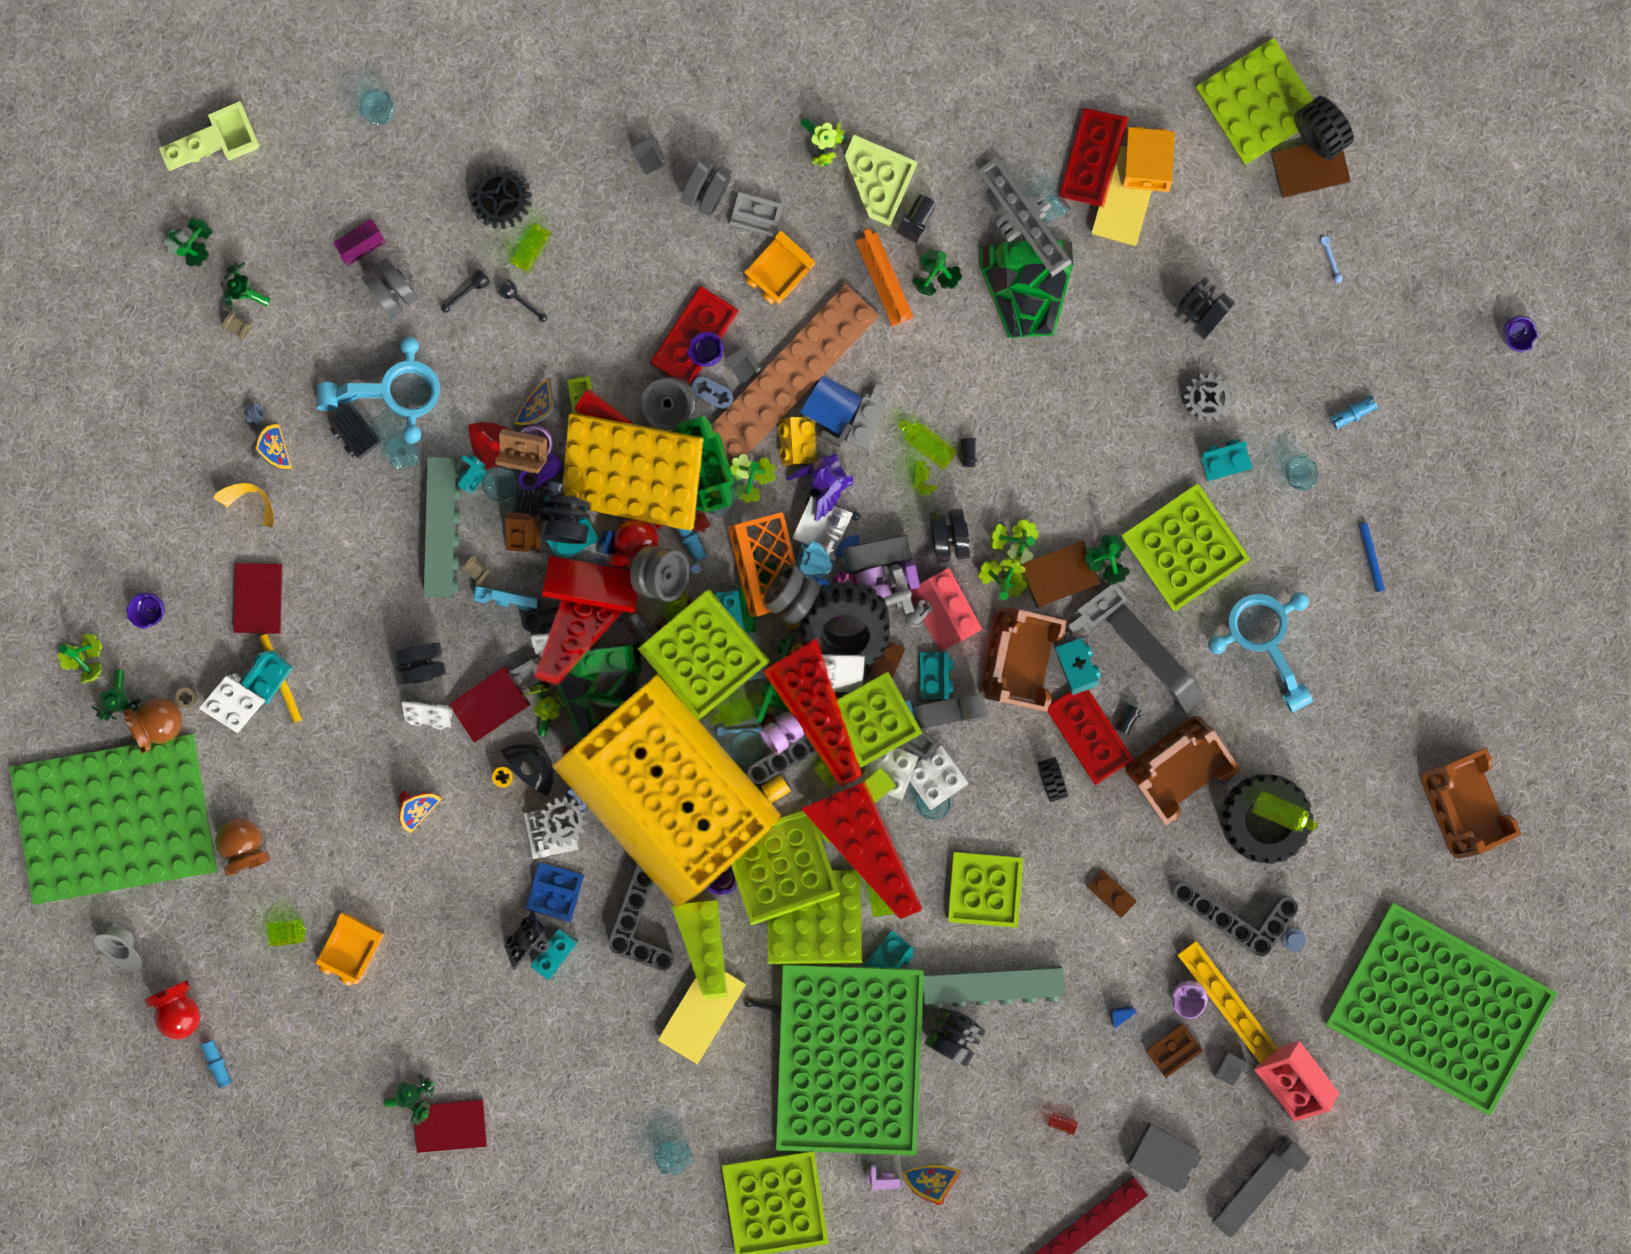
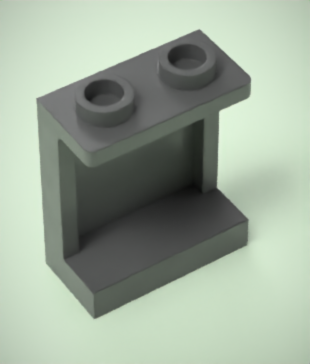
[1127,1122,1201,1193]

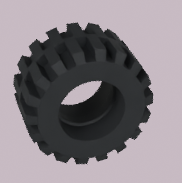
[1294,96,1354,160]

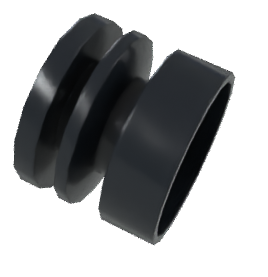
[1174,277,1235,340]
[538,495,591,544]
[924,1008,986,1066]

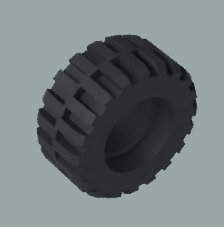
[800,580,890,668]
[1221,774,1314,864]

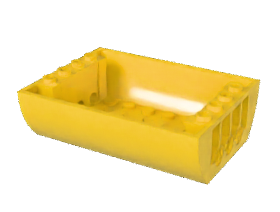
[552,673,781,907]

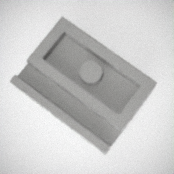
[730,192,784,238]

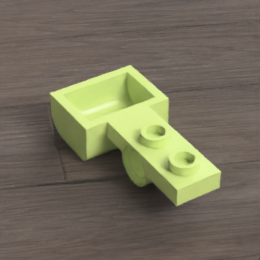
[159,101,260,171]

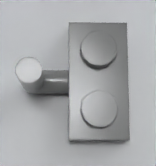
[883,564,914,614]

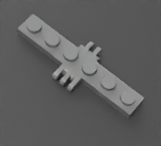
[978,157,1072,276]

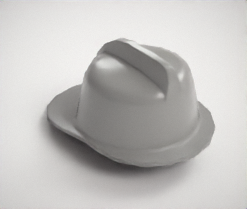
[94,923,142,972]

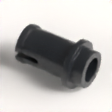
[959,438,978,467]
[1115,704,1141,735]

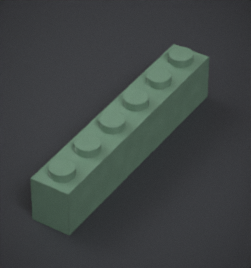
[424,457,462,598]
[923,966,1065,1008]

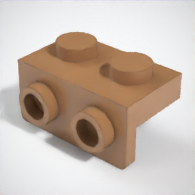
[495,429,547,473]

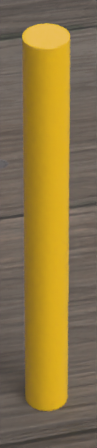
[259,634,302,723]

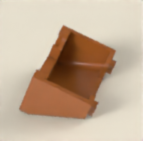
[979,607,1066,712]
[1125,716,1241,825]
[1421,748,1522,859]

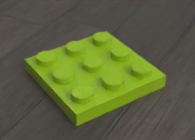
[837,672,922,768]
[948,852,1023,928]

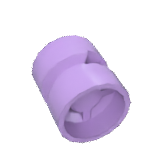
[855,566,892,598]
[760,711,804,755]

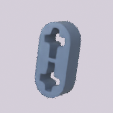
[692,377,733,409]

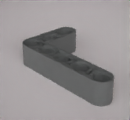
[1106,605,1204,714]
[912,693,988,729]
[748,735,818,784]
[608,864,674,971]
[1171,881,1298,957]
[1211,1135,1311,1238]

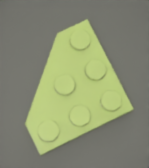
[845,135,918,227]

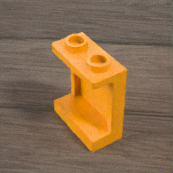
[1123,126,1175,192]
[744,231,815,305]
[315,912,385,986]

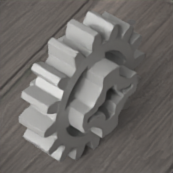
[1183,372,1235,424]
[536,795,587,847]

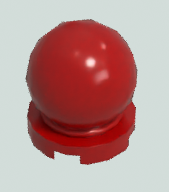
[607,519,659,568]
[144,980,201,1040]

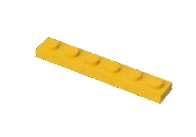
[1177,940,1278,1063]

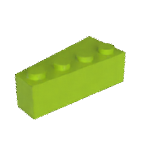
[671,900,728,1000]

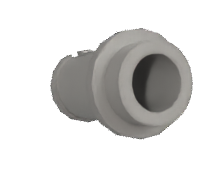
[905,600,932,628]

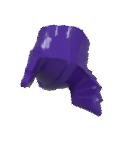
[786,453,854,521]

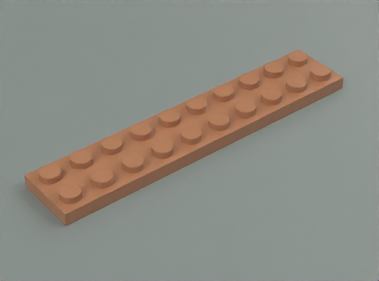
[711,284,879,466]

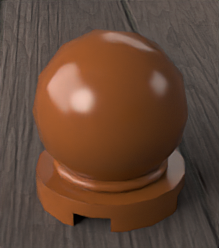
[122,698,183,754]
[215,818,271,877]

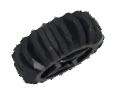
[469,166,532,230]

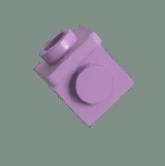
[866,1164,900,1190]

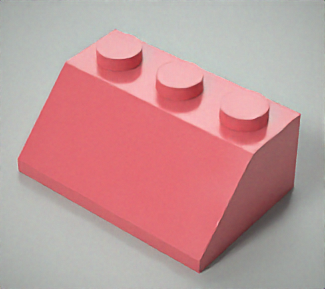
[910,568,983,652]
[1254,1041,1339,1122]

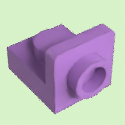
[892,558,920,589]

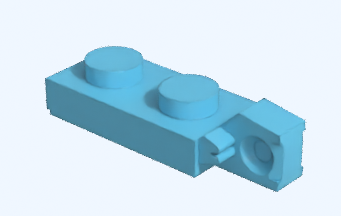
[474,586,540,611]

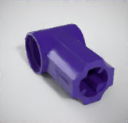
[519,452,564,491]

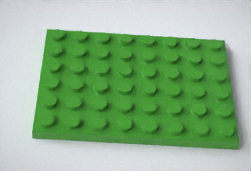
[9,734,218,905]
[1325,902,1557,1116]
[776,964,924,1155]

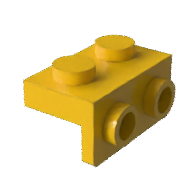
[778,417,817,466]

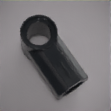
[896,194,937,244]
[522,607,559,633]

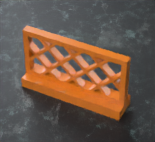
[856,229,913,327]
[727,512,796,617]

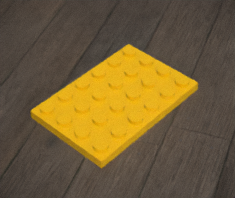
[562,413,703,530]

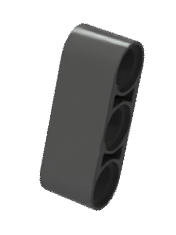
[842,535,912,572]

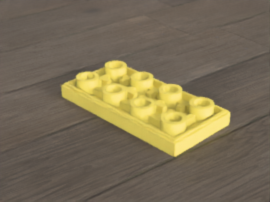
[1091,145,1152,247]
[658,971,746,1065]

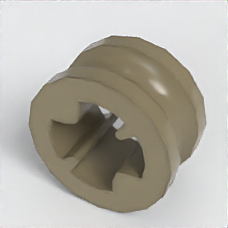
[175,687,197,708]

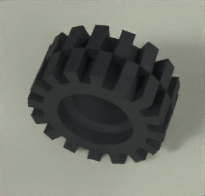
[1037,757,1068,802]

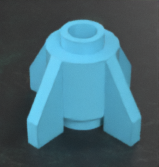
[796,541,832,577]

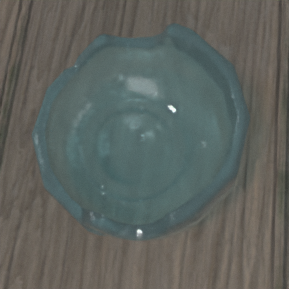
[358,89,396,126]
[1041,195,1071,223]
[1283,454,1319,492]
[481,466,517,503]
[730,730,766,765]
[915,794,952,821]

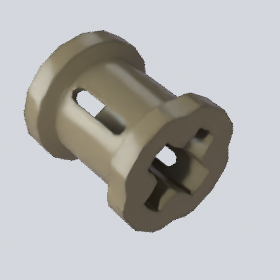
[222,311,253,341]
[461,555,492,586]

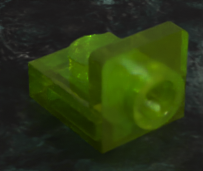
[913,461,938,496]
[267,919,306,947]

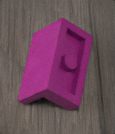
[334,219,387,266]

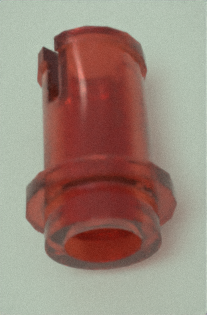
[1047,1112,1078,1136]

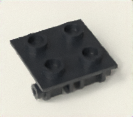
[504,911,549,970]

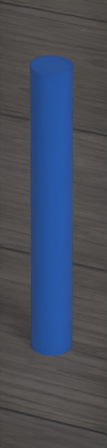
[1359,523,1385,592]

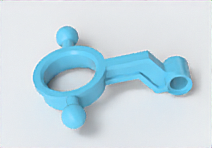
[317,336,440,443]
[1208,592,1313,713]

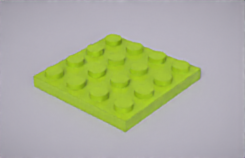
[1195,38,1313,166]
[1121,483,1251,612]
[638,589,769,720]
[731,811,840,925]
[767,870,862,964]
[722,1151,829,1254]

